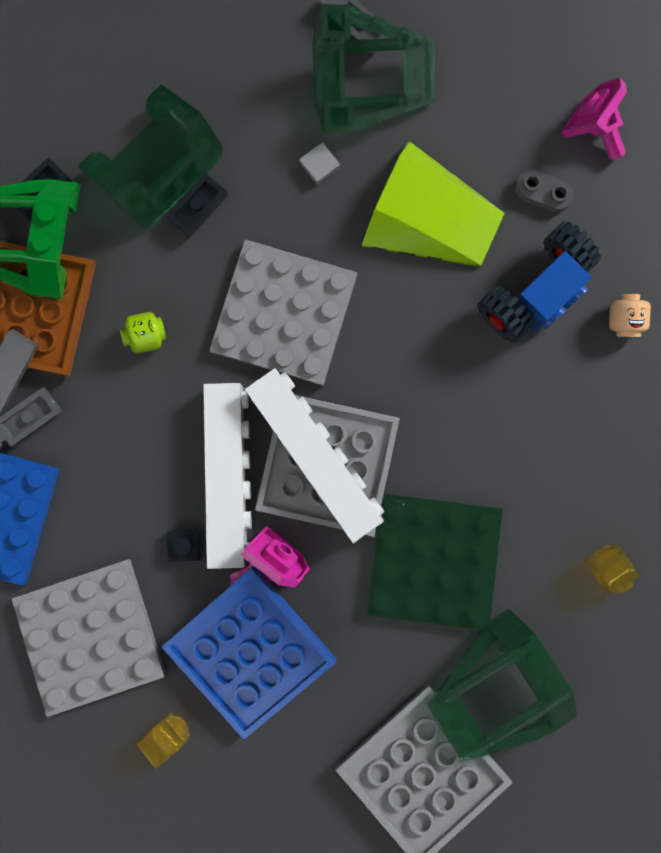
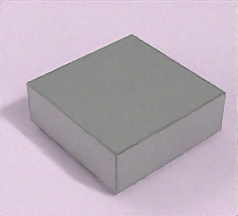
[299,142,340,185]

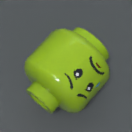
[120,312,166,354]

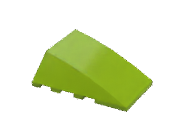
[362,141,505,267]

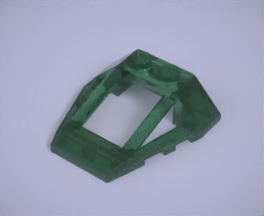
[312,4,435,133]
[426,609,577,761]

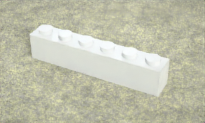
[245,368,384,543]
[204,383,252,569]

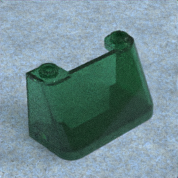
[78,84,223,228]

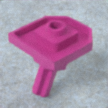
[561,77,627,160]
[230,526,310,588]

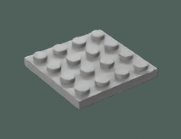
[209,239,358,386]
[255,395,400,537]
[12,559,166,717]
[336,684,513,853]

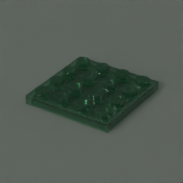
[367,494,503,631]

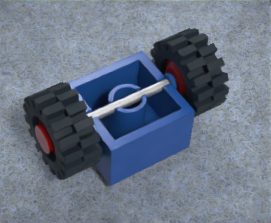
[477,221,601,343]

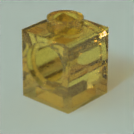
[585,544,640,594]
[136,712,191,769]

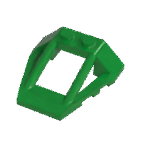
[0,179,81,300]

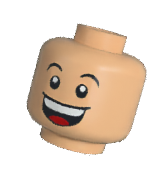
[609,294,651,337]

